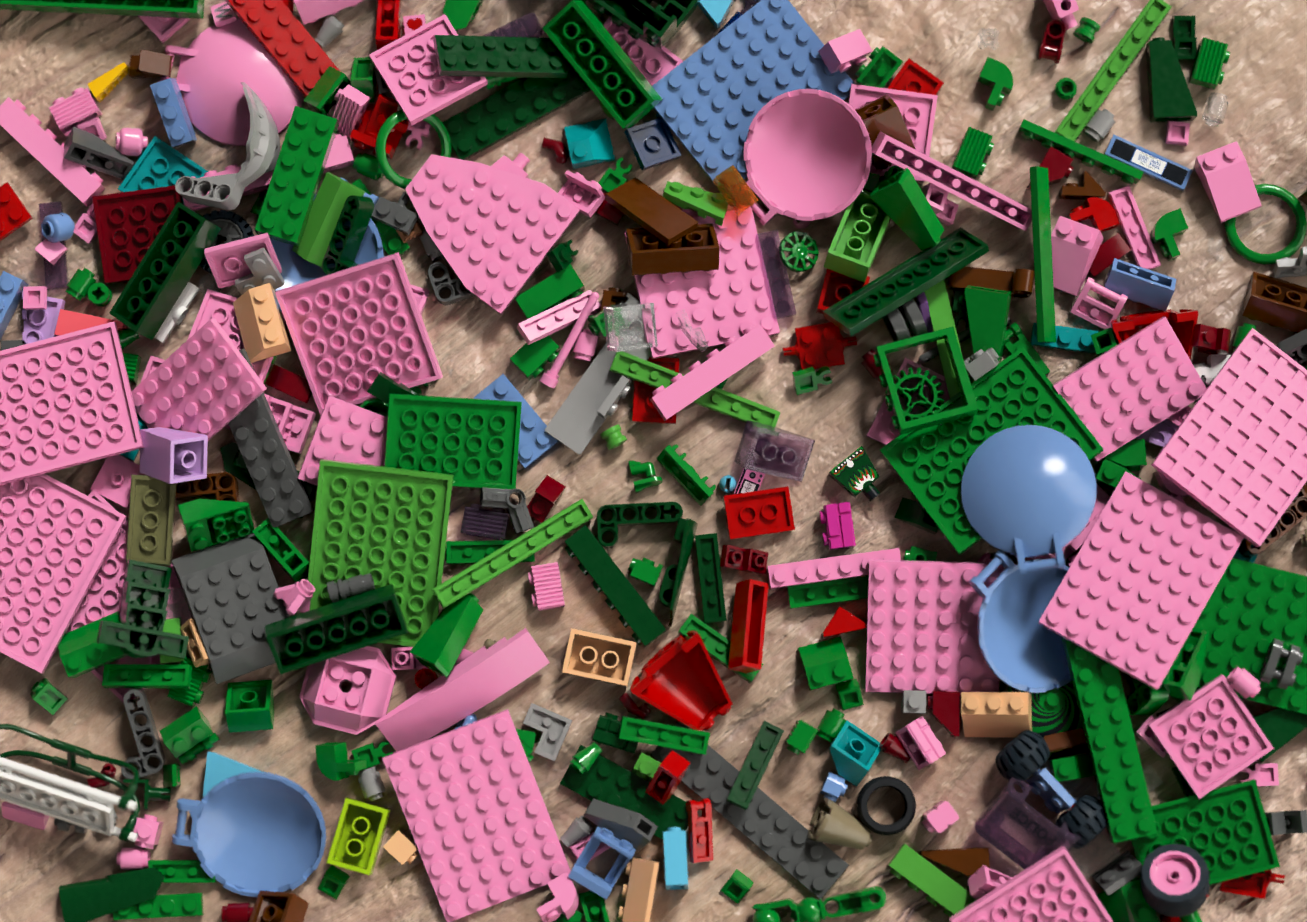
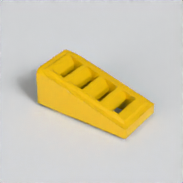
[87,62,129,103]

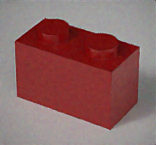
[646,750,690,805]

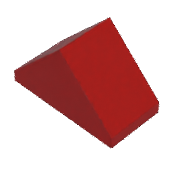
[822,607,867,638]

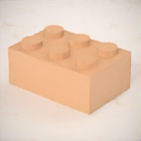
[562,629,637,687]

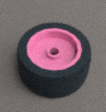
[1141,844,1210,917]

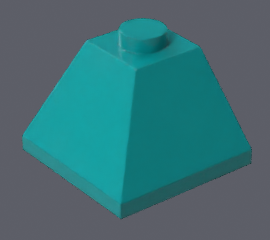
[564,118,615,169]
[829,720,881,787]

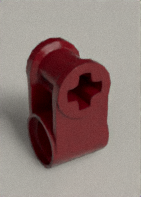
[1037,20,1066,64]

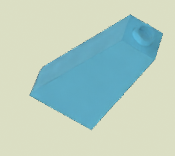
[203,752,267,796]

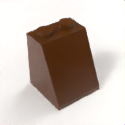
[855,94,915,170]

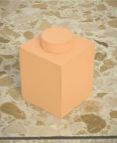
[383,830,419,865]

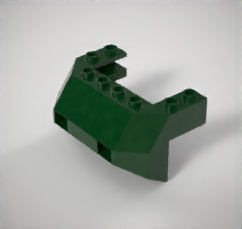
[583,0,700,49]

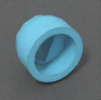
[719,475,737,493]

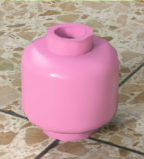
[115,128,147,156]

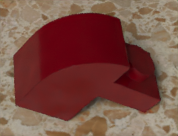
[1192,324,1231,355]

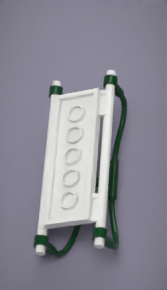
[0,724,140,842]

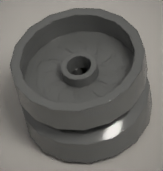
[882,299,928,342]

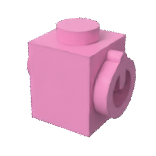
[134,814,164,849]

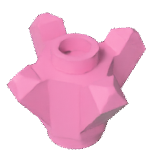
[273,579,315,615]

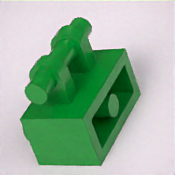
[160,706,220,764]

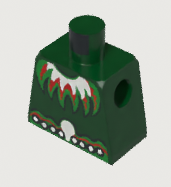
[828,446,880,502]

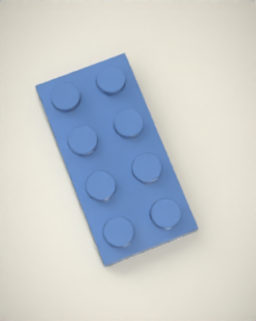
[473,374,559,469]

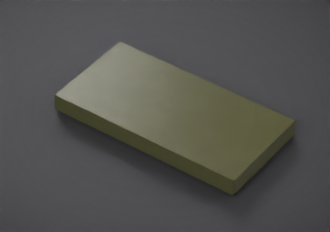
[126,474,176,566]

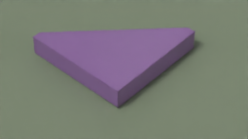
[916,292,932,333]

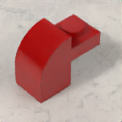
[1067,197,1120,233]

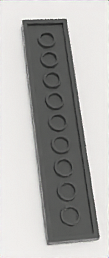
[651,721,849,899]

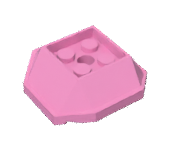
[299,646,397,735]

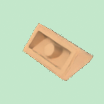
[180,618,209,667]

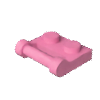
[1070,277,1128,330]

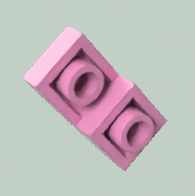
[391,647,427,670]

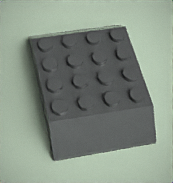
[171,534,289,685]

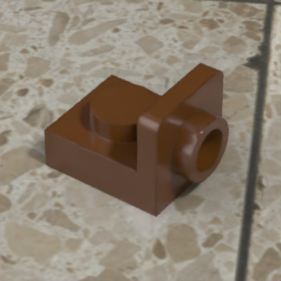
[601,287,625,311]

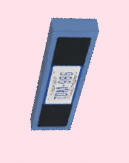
[1104,134,1193,191]

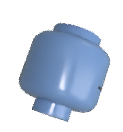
[41,212,75,243]

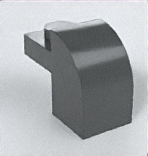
[1265,810,1307,835]

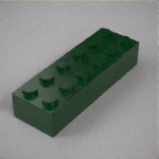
[109,202,221,340]
[265,584,408,675]

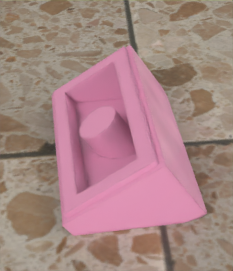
[1,801,49,830]

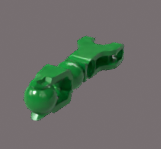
[752,886,886,922]

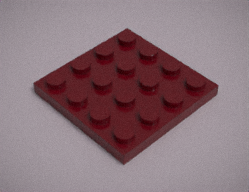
[92,185,183,283]

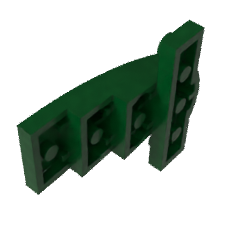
[96,560,189,659]

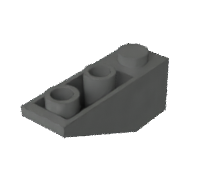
[584,799,658,854]

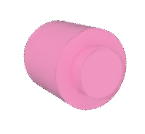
[573,328,598,362]
[1226,666,1261,699]
[117,847,151,870]

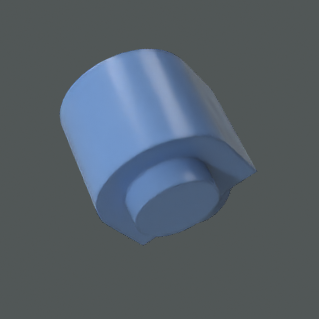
[820,772,848,803]

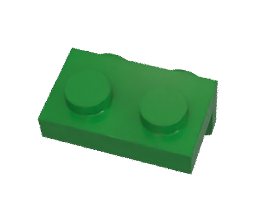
[855,45,903,88]

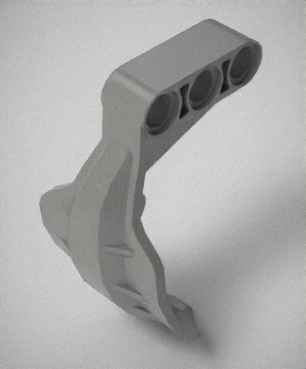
[175,82,280,210]

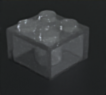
[603,302,658,352]

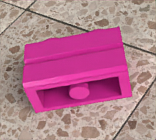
[819,502,856,550]

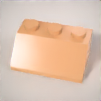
[233,283,291,363]
[961,692,1032,737]
[618,857,659,922]

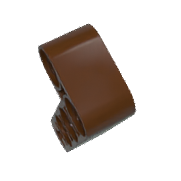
[945,267,1034,298]
[175,472,240,502]
[1239,488,1307,558]

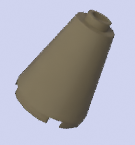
[808,798,872,850]

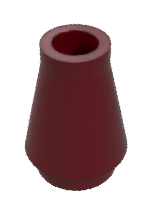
[879,732,911,763]

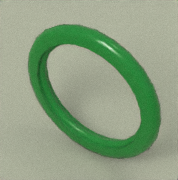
[375,110,451,189]
[1224,184,1307,265]

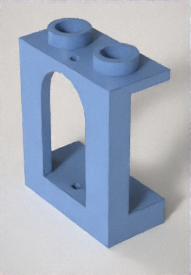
[568,826,636,899]

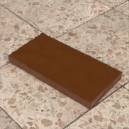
[605,177,698,245]

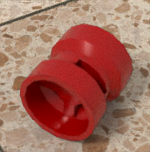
[414,668,438,689]

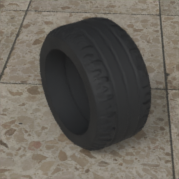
[856,776,916,835]

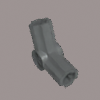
[480,487,534,534]

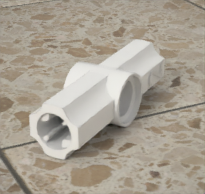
[154,282,200,344]

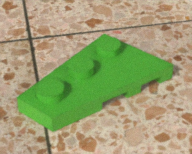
[663,181,730,226]

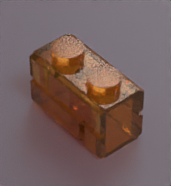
[712,165,759,216]

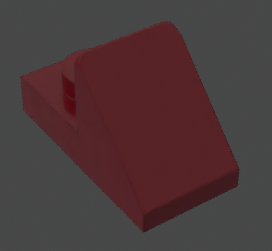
[527,475,566,523]

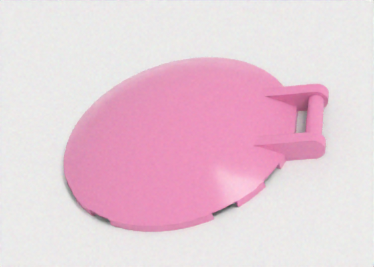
[158,19,305,146]
[735,89,872,226]

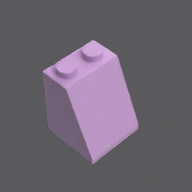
[140,427,208,484]

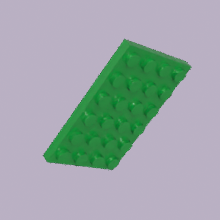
[384,393,522,490]
[1131,779,1280,885]

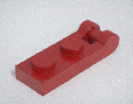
[686,798,714,863]

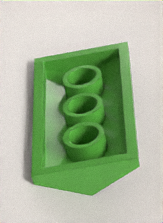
[292,172,365,267]

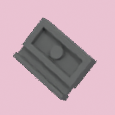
[1092,851,1142,896]

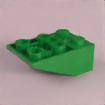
[178,499,254,552]

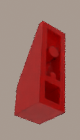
[376,0,400,50]

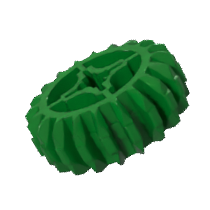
[885,367,944,421]

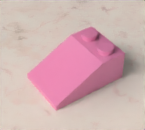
[1194,141,1262,223]
[1051,216,1104,297]

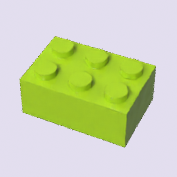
[327,798,391,875]

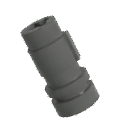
[327,573,375,603]

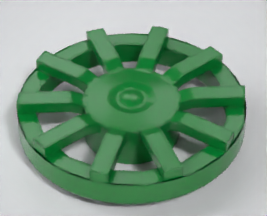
[779,231,819,272]

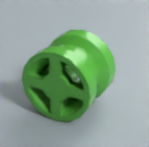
[600,424,627,450]

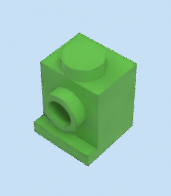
[632,753,661,782]

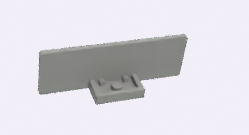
[545,326,651,455]

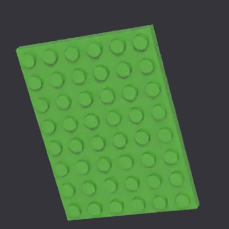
[308,459,454,647]

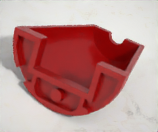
[1111,309,1198,360]
[630,630,733,731]

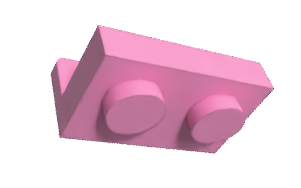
[558,170,605,218]

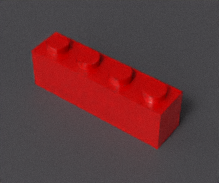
[728,579,769,673]

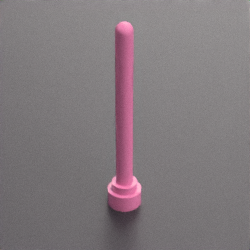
[539,292,599,389]

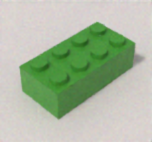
[824,190,891,282]

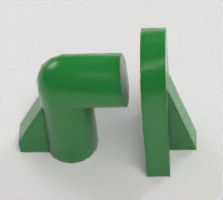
[629,460,663,493]

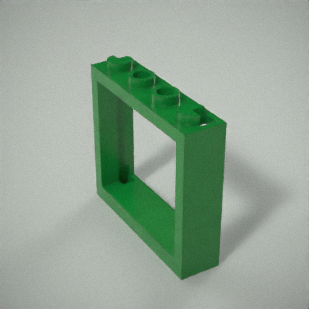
[873,326,978,435]

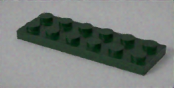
[433,35,568,78]
[560,745,688,840]

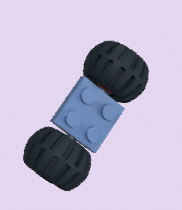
[995,730,1108,849]

